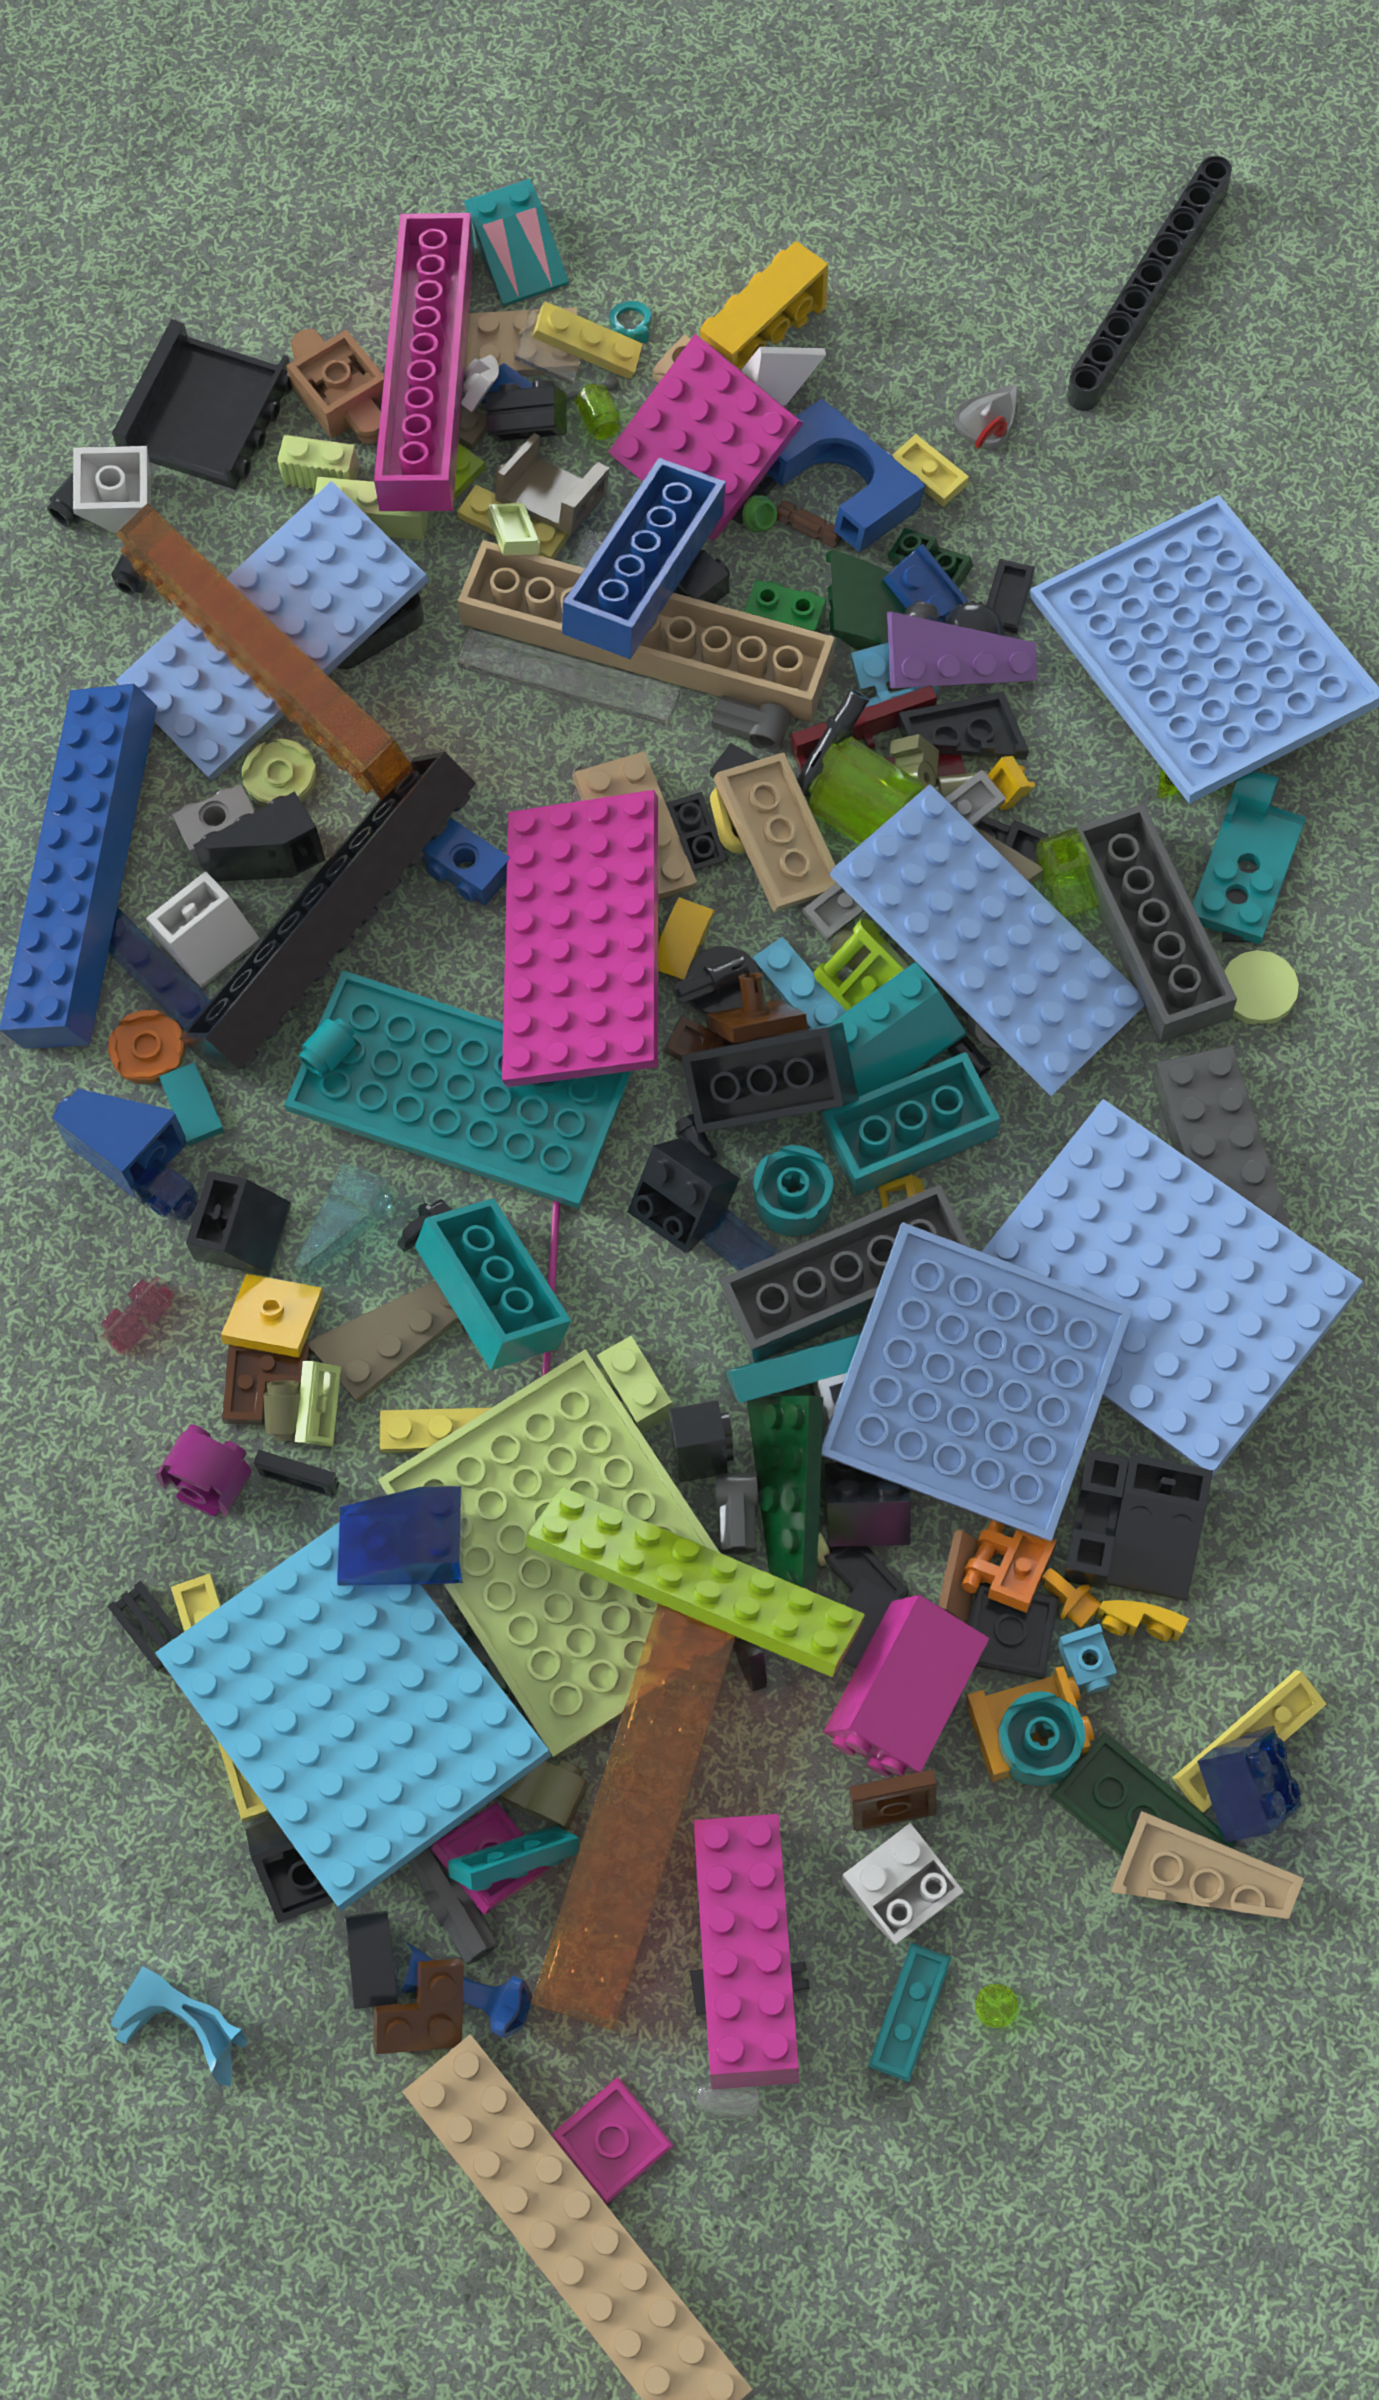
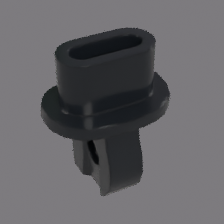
[397,1199,451,1252]

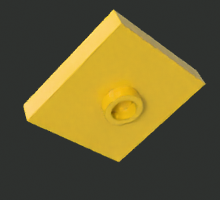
[221,1274,323,1358]

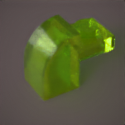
[1036,827,1099,919]

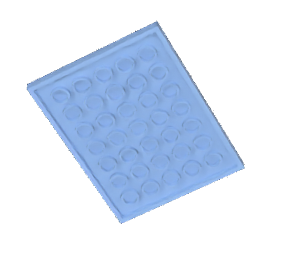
[1030,495,1379,804]
[981,1099,1363,1478]

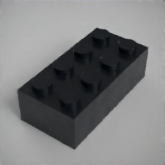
[681,1022,859,1133]

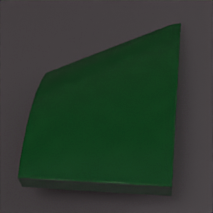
[826,550,912,650]

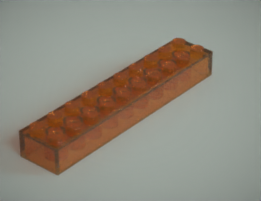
[115,503,414,800]
[531,1603,737,2032]

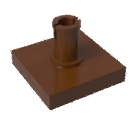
[706,973,808,1044]

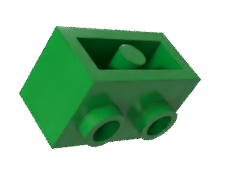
[744,580,826,633]

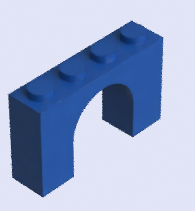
[767,398,926,553]

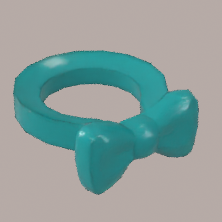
[609,301,652,343]

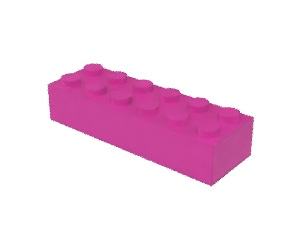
[693,1814,799,2089]

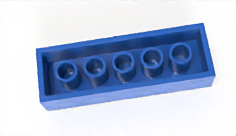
[562,458,726,659]

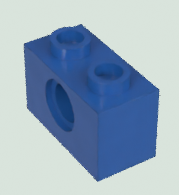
[423,817,510,906]

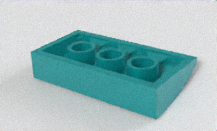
[725,1332,862,1403]

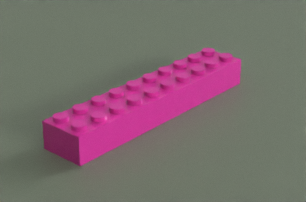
[374,213,475,511]

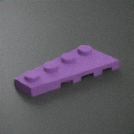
[887,612,1038,688]

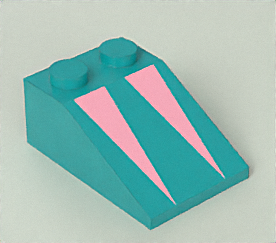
[464,178,569,307]

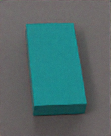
[159,1062,224,1147]

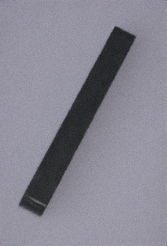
[1067,155,1232,411]

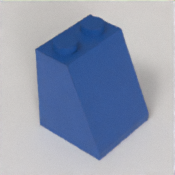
[52,1088,187,1199]

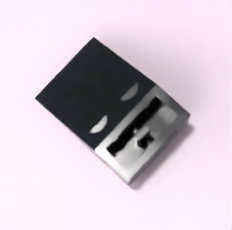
[193,791,326,882]
[1106,1454,1213,1601]

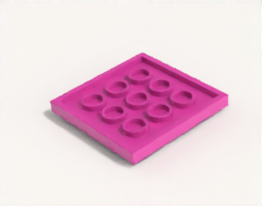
[608,334,804,541]

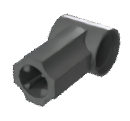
[712,695,792,753]
[716,1472,758,1555]

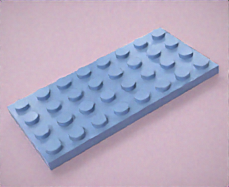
[115,481,430,781]
[829,784,1145,1096]

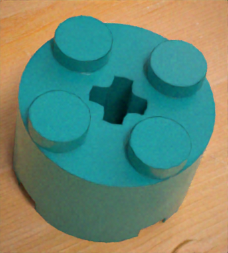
[753,1145,833,1236]
[997,1691,1085,1786]

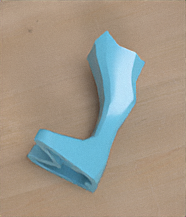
[111,1966,248,2086]

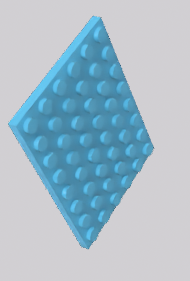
[155,1508,551,1911]

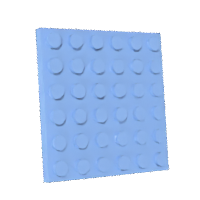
[821,1222,1132,1541]

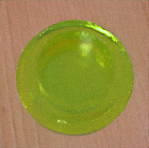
[975,1984,1018,2028]

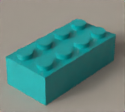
[822,1052,1000,1196]
[415,1198,571,1371]

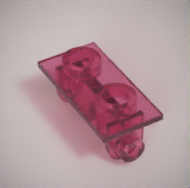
[99,1276,175,1354]

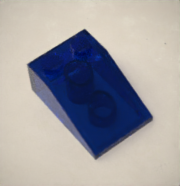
[337,1486,465,1586]

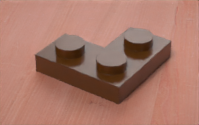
[222,1344,311,1425]
[373,1958,464,2054]

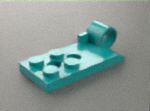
[1192,770,1306,945]

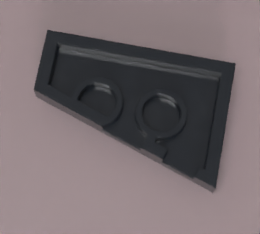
[897,691,1029,760]

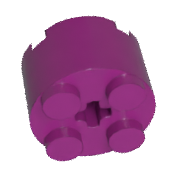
[156,1424,252,1517]

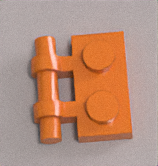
[961,1520,1057,1613]

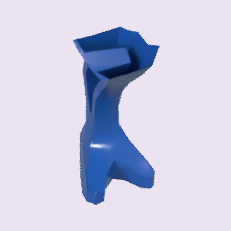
[401,1941,533,2038]

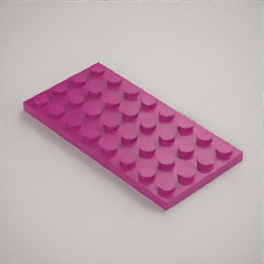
[502,790,658,1087]

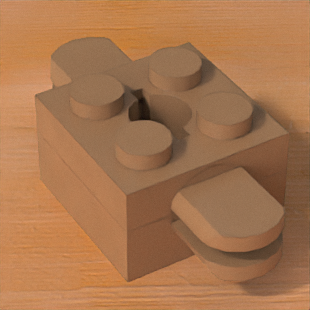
[286,329,384,444]

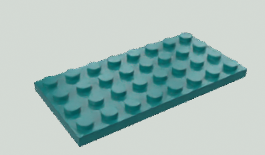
[284,970,633,1209]

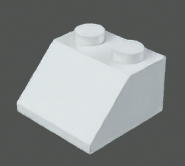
[73,446,151,533]

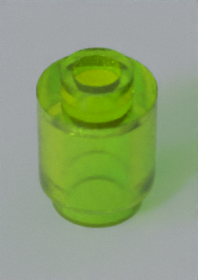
[575,383,620,440]

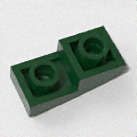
[887,528,973,589]

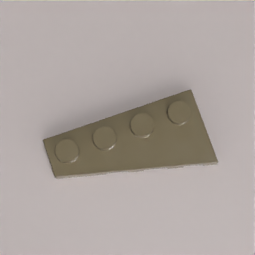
[306,1281,460,1404]

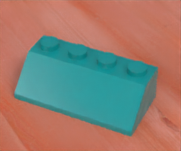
[828,962,967,1109]

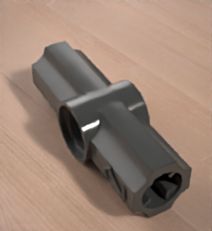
[408,1840,498,1965]

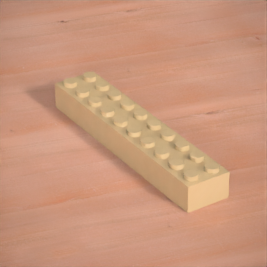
[458,540,835,722]
[402,2034,753,2400]

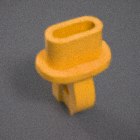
[1042,1568,1102,1629]

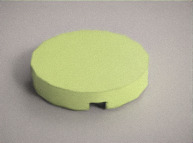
[242,739,317,807]
[1224,950,1299,1025]

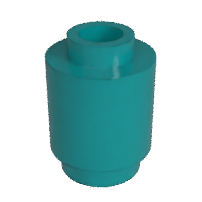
[298,1018,356,1077]

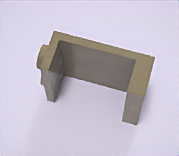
[494,433,610,535]

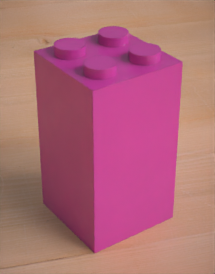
[823,1595,990,1778]

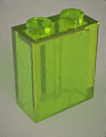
[808,737,925,845]

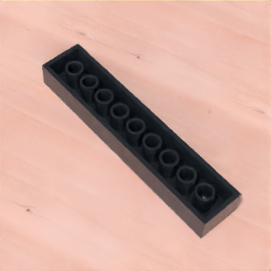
[179,752,476,1070]

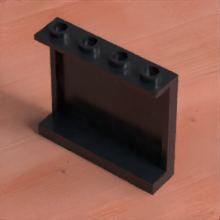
[112,319,292,490]

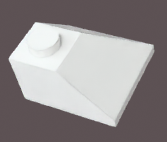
[741,347,826,407]

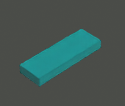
[868,1942,952,2083]

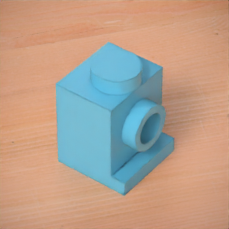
[1058,1624,1117,1694]

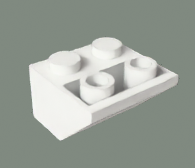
[146,871,261,989]
[842,1823,964,1945]

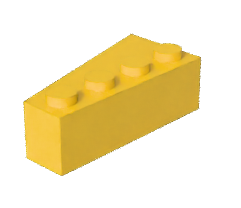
[700,241,828,370]

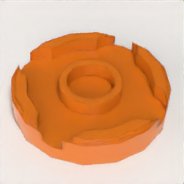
[108,1010,186,1084]

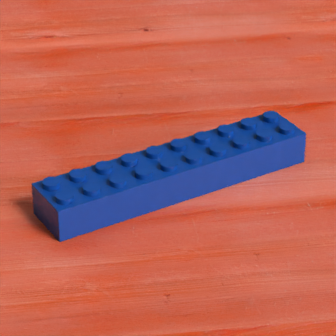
[0,683,157,1049]

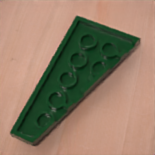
[747,1396,823,1593]

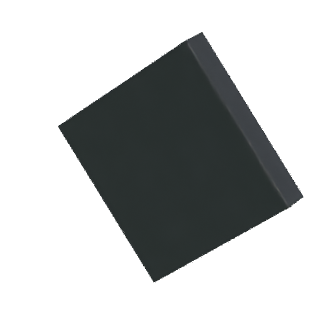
[969,1583,1059,1679]

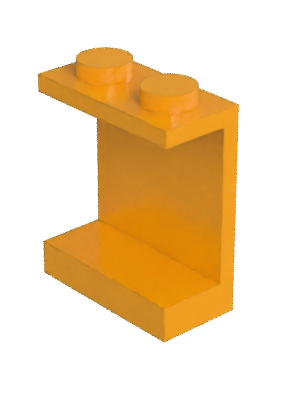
[965,1666,1094,1783]

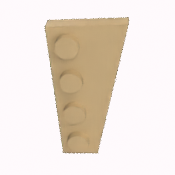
[1110,1811,1304,1919]

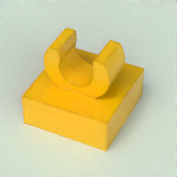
[987,756,1035,811]

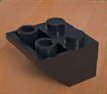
[627,1138,740,1253]
[186,1171,292,1277]
[825,1462,911,1547]

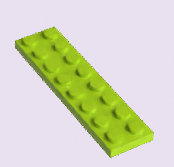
[525,1487,865,1677]

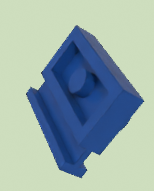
[883,544,969,623]

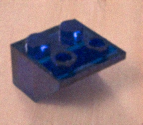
[1197,1725,1302,1842]

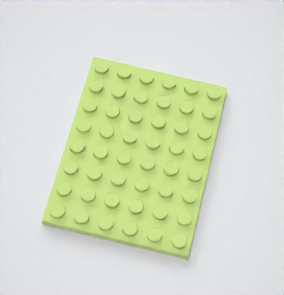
[378,1349,739,1759]

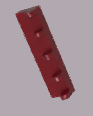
[791,685,937,771]

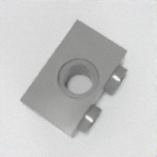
[172,784,255,867]

